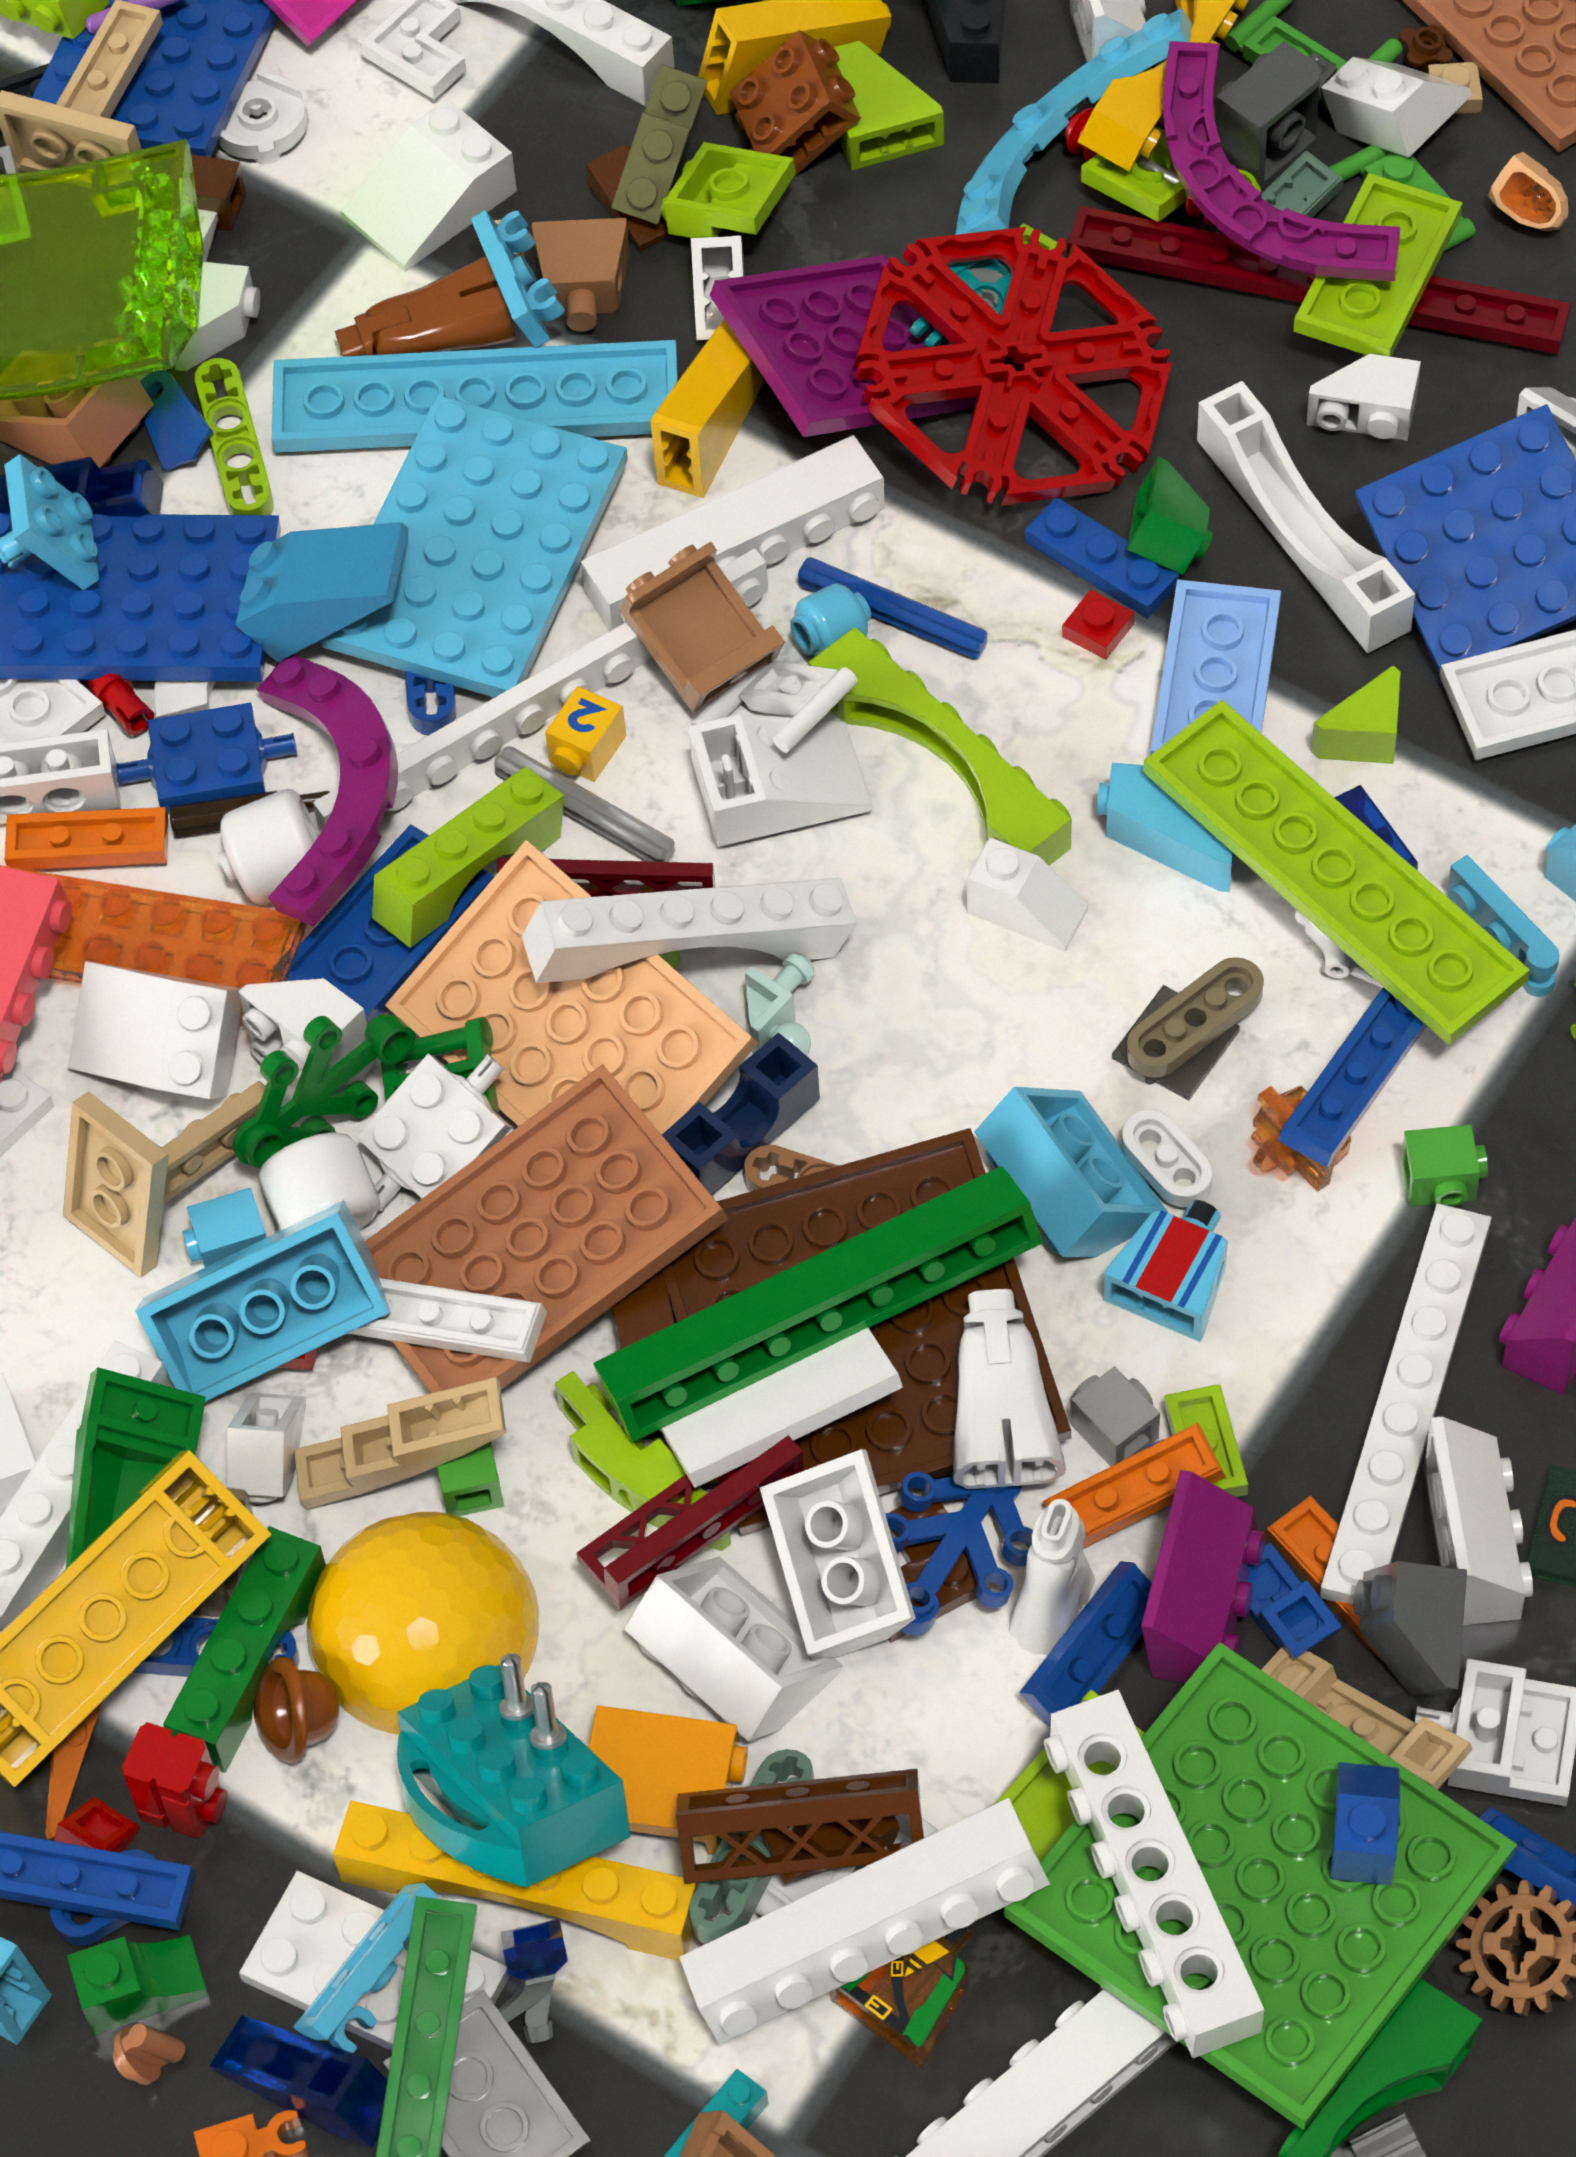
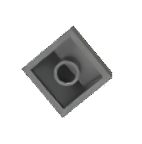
[1353,1561,1467,1697]

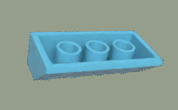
[135,1200,390,1402]

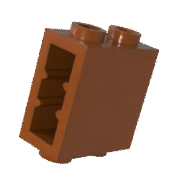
[730,30,861,177]

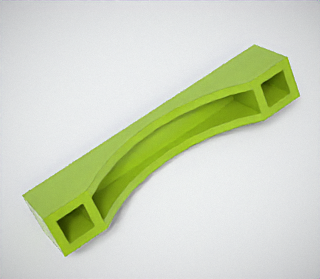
[808,627,1072,866]

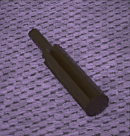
[170,790,330,837]

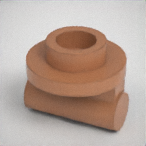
[112,2023,185,2085]

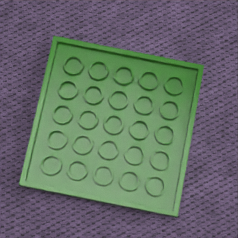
[1004,1642,1517,2130]

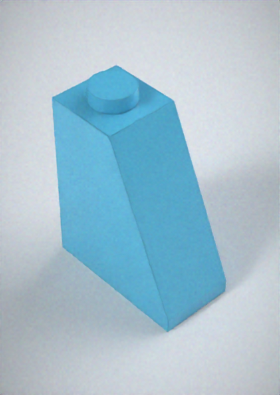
[1097,763,1234,892]

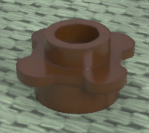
[1399,25,1453,73]

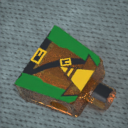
[830,1927,973,2069]

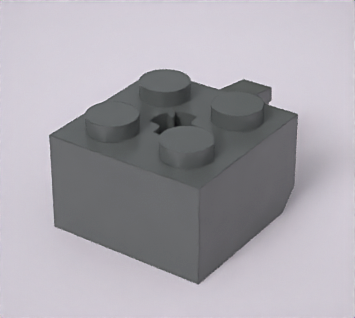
[1215,41,1337,190]

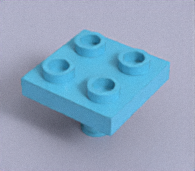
[0,454,99,590]

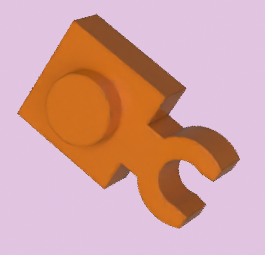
[193,2110,309,2157]

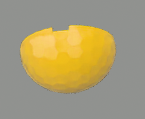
[307,1512,539,1735]

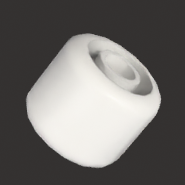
[218,789,319,905]
[258,1132,380,1231]

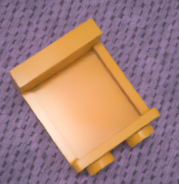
[588,1705,748,1855]

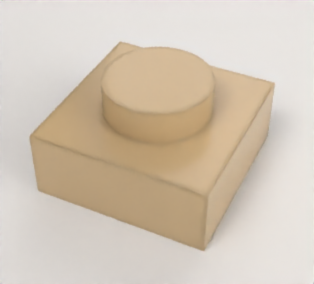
[1427,62,1483,114]

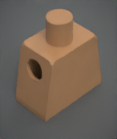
[532,218,630,331]

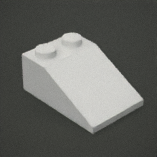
[341,98,517,272]
[68,961,242,1099]

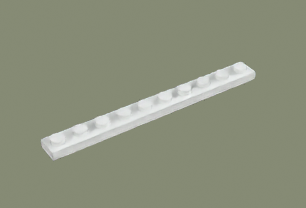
[313,548,768,833]

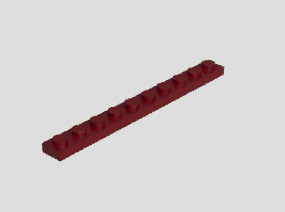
[1067,206,1571,354]

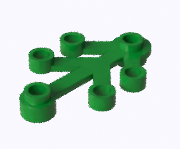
[232,1014,415,1168]

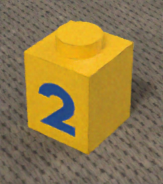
[545,686,626,782]

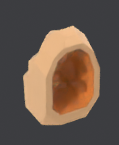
[1487,152,1569,231]

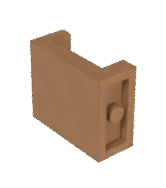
[620,542,785,713]

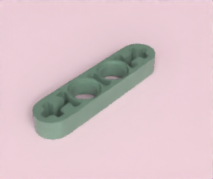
[689,1749,814,1944]

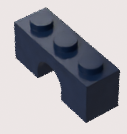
[662,1032,820,1195]

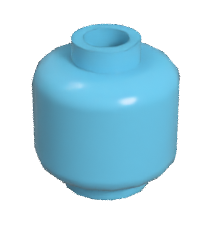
[790,583,871,657]

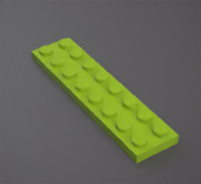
[1143,700,1530,1046]

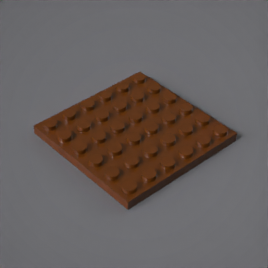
[661,1128,1072,1536]

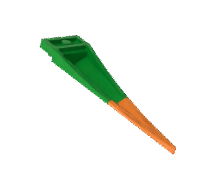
[45,1367,206,1840]

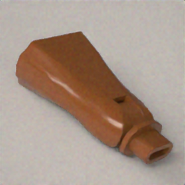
[334,256,517,357]

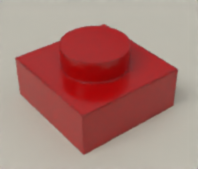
[1062,589,1135,660]

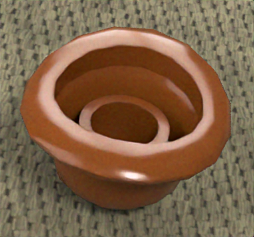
[254,1656,339,1764]

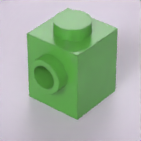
[1401,1124,1488,1207]

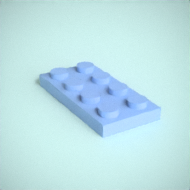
[1150,579,1281,755]

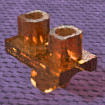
[1251,1085,1351,1192]

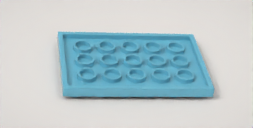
[320,395,628,698]

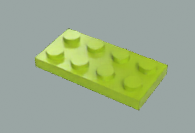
[1293,173,1463,357]

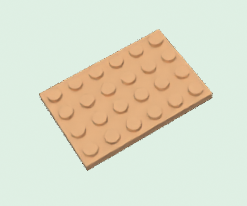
[385,840,759,1135]

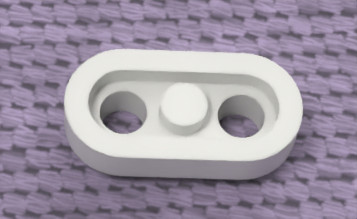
[1122,1109,1213,1207]

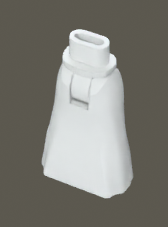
[953,1289,1066,1489]
[1009,1499,1095,1655]

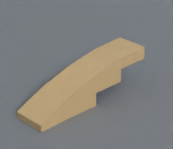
[294,1377,506,1509]

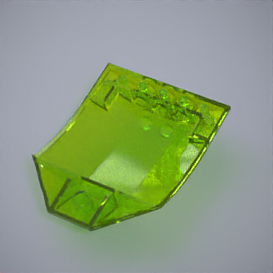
[0,139,204,400]

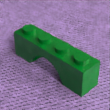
[163,1526,326,1773]

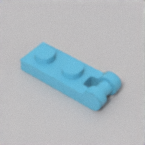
[1447,855,1560,997]

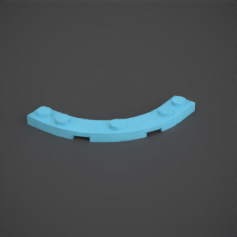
[955,8,1192,235]

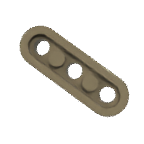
[1127,957,1264,1078]

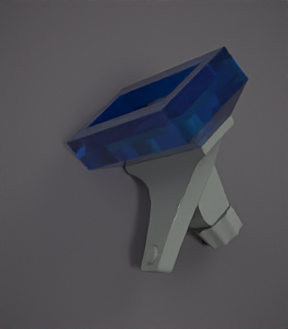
[498,1919,568,2043]

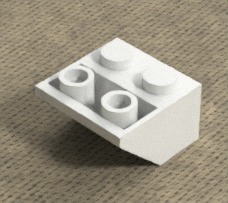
[238,978,376,1092]

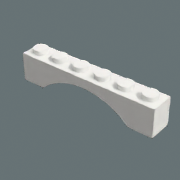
[451,0,675,107]
[1197,381,1415,653]
[522,878,857,983]

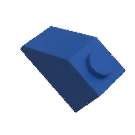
[1330,1762,1400,1885]

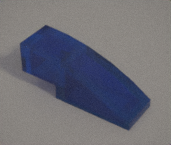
[0,457,164,517]

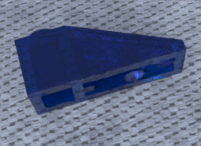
[209,2015,388,2148]

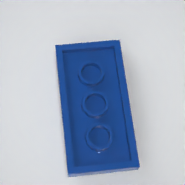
[275,824,494,1025]

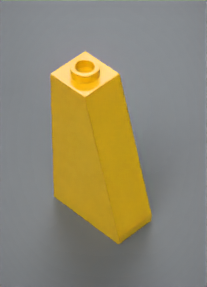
[698,0,892,115]
[651,318,765,498]

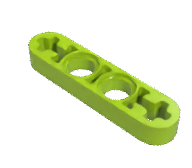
[195,358,274,515]

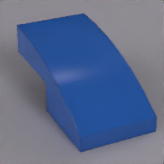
[1247,1542,1342,1661]

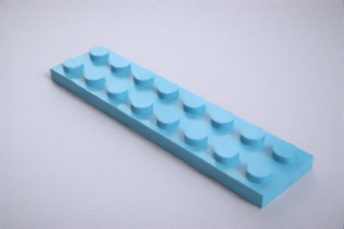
[272,340,678,453]

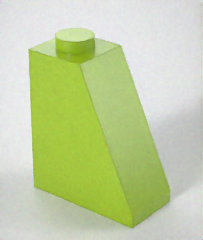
[833,40,944,171]

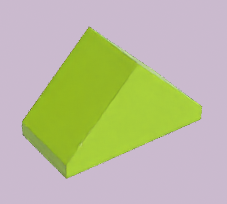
[1311,665,1401,764]

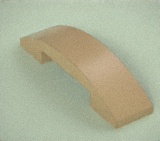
[1261,1648,1473,1790]

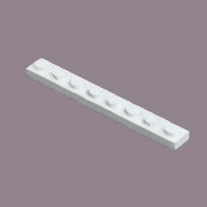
[1320,1203,1492,1604]

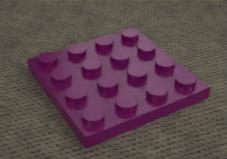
[709,255,977,437]

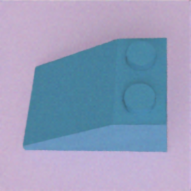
[235,522,409,663]

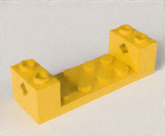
[0,1450,271,1787]

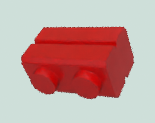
[122,1722,227,1839]

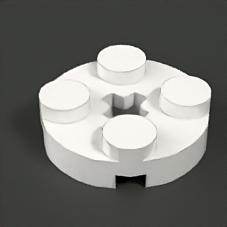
[217,73,309,165]

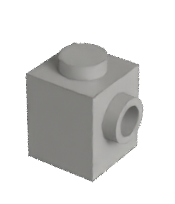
[1071,1366,1160,1467]

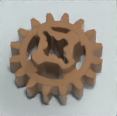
[1456,1880,1576,2017]

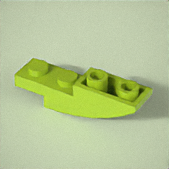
[555,1371,731,1551]

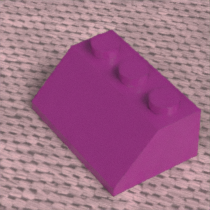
[1499,1216,1576,1396]
[1141,1470,1265,1683]

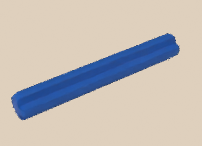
[798,557,988,658]

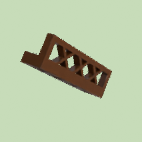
[676,1769,924,1884]

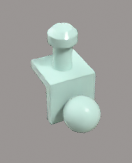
[745,953,814,1055]

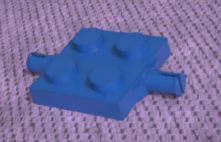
[116,702,297,812]

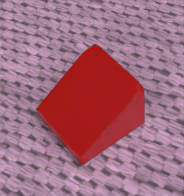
[54,1796,140,1853]

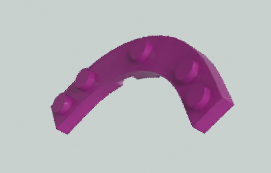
[1163,41,1400,281]
[256,655,398,927]

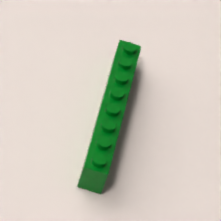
[593,1166,1043,1443]

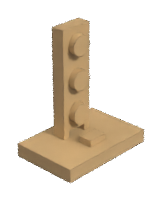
[0,0,163,204]
[63,1081,266,1277]

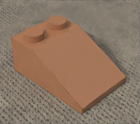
[0,353,154,472]

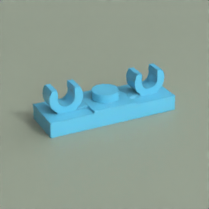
[471,210,565,348]
[294,1883,439,2053]

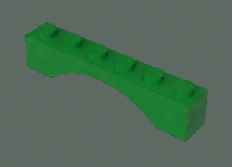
[1278,1979,1483,2157]

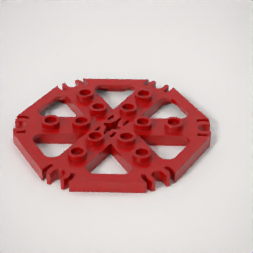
[853,227,1172,506]

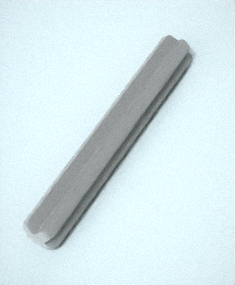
[494,746,675,862]

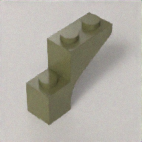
[611,64,709,224]

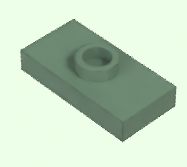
[1262,150,1344,218]

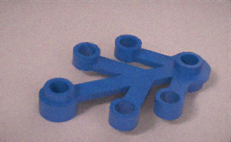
[885,1472,1033,1635]

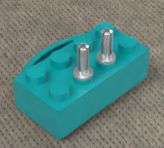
[397,1653,631,1887]

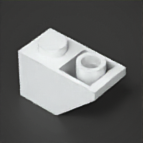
[1307,354,1421,441]

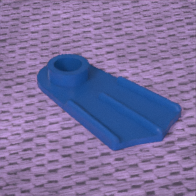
[140,369,214,472]

